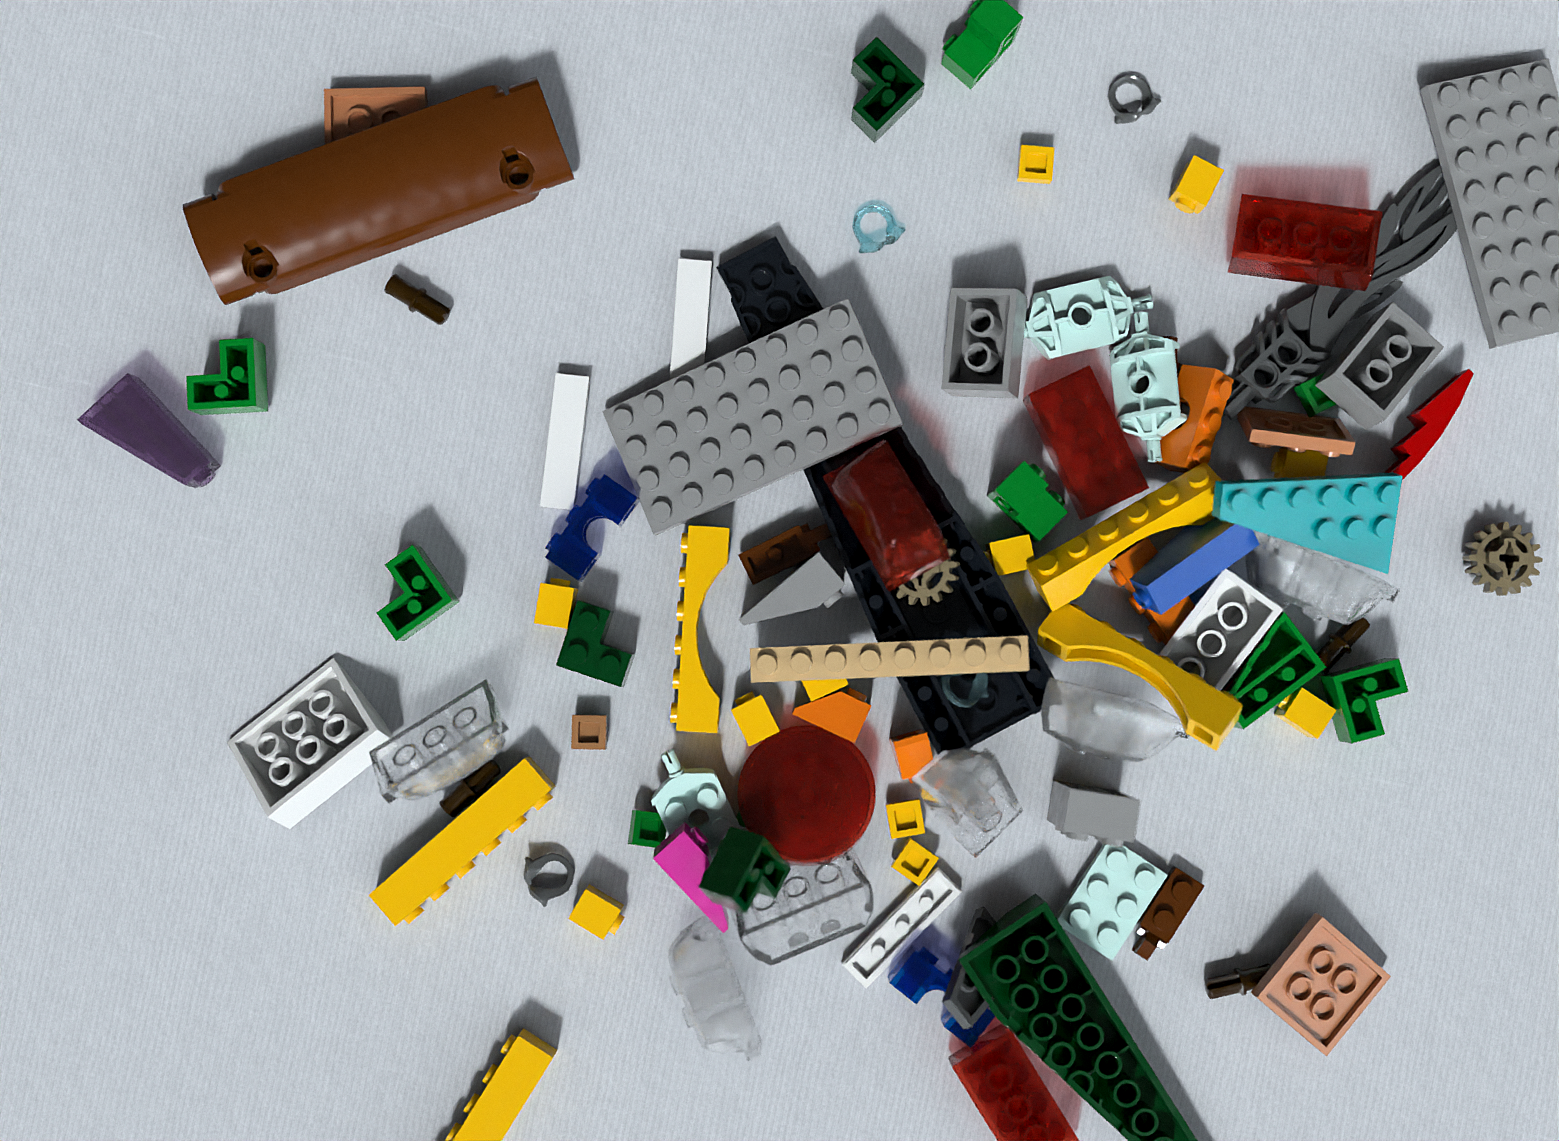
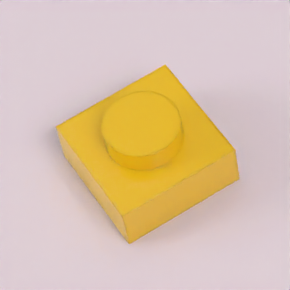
[1017,145,1055,184]
[885,798,925,839]
[891,838,939,886]

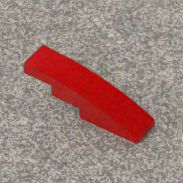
[1383,369,1474,480]

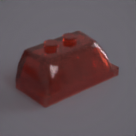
[823,439,950,592]

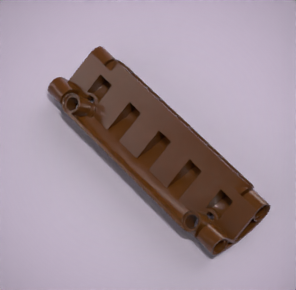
[183,76,574,305]

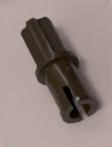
[384,274,451,325]
[1317,613,1370,674]
[439,758,501,818]
[1204,963,1271,999]

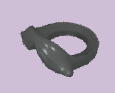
[1108,75,1162,124]
[523,853,574,907]

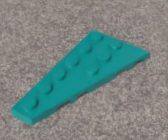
[1212,472,1403,574]

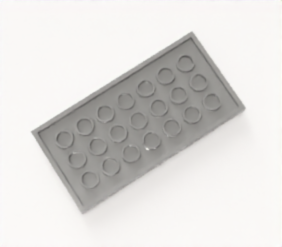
[1421,59,1559,349]
[602,298,904,535]

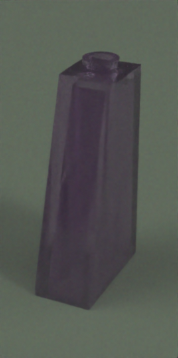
[77,373,221,488]

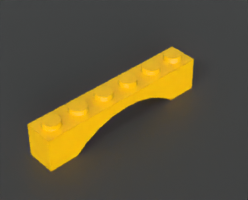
[1026,462,1223,612]
[670,525,730,733]
[1037,603,1243,751]

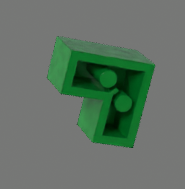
[941,0,1024,90]
[186,338,268,415]
[987,461,1068,543]
[376,545,460,641]
[1320,658,1409,744]

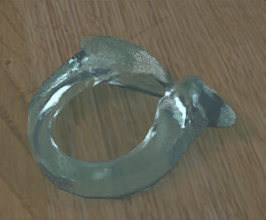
[852,204,906,254]
[942,673,989,708]

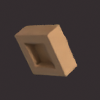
[571,715,607,750]

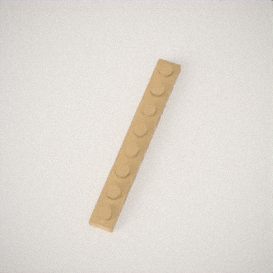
[750,636,1029,683]

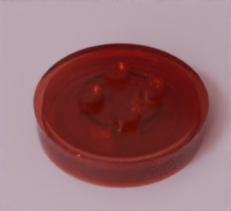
[738,725,876,866]

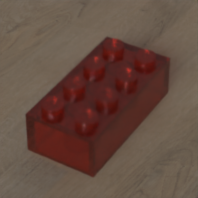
[1227,194,1383,291]
[1023,365,1149,520]
[948,1023,1079,1141]

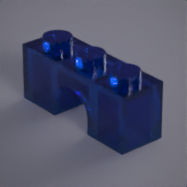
[545,474,640,582]
[887,944,995,1048]

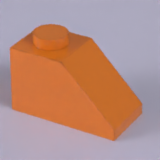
[792,688,872,743]
[889,729,935,783]

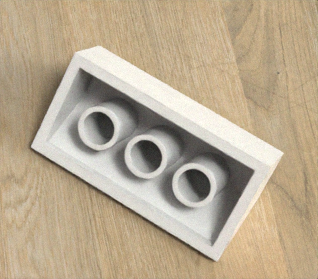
[1143,568,1284,691]

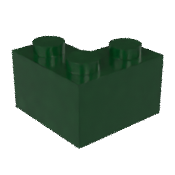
[851,37,925,143]
[556,600,635,687]
[698,826,791,914]

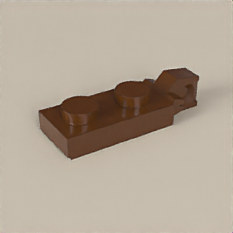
[738,523,832,585]
[1132,866,1204,961]

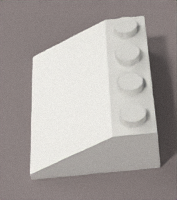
[227,658,397,829]

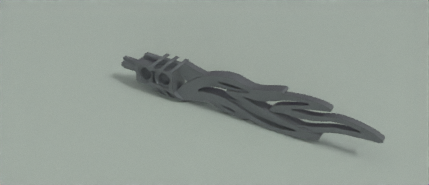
[1223,166,1457,420]

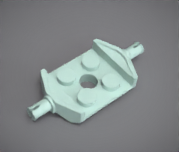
[1024,276,1153,361]
[1110,312,1187,462]
[651,749,741,859]

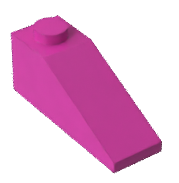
[653,822,729,933]

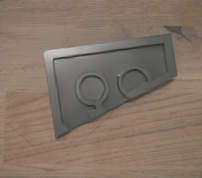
[942,907,996,1029]

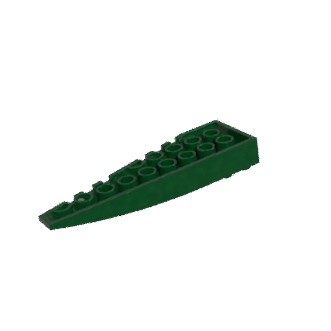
[958,893,1198,1141]

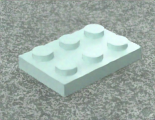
[1056,844,1168,961]

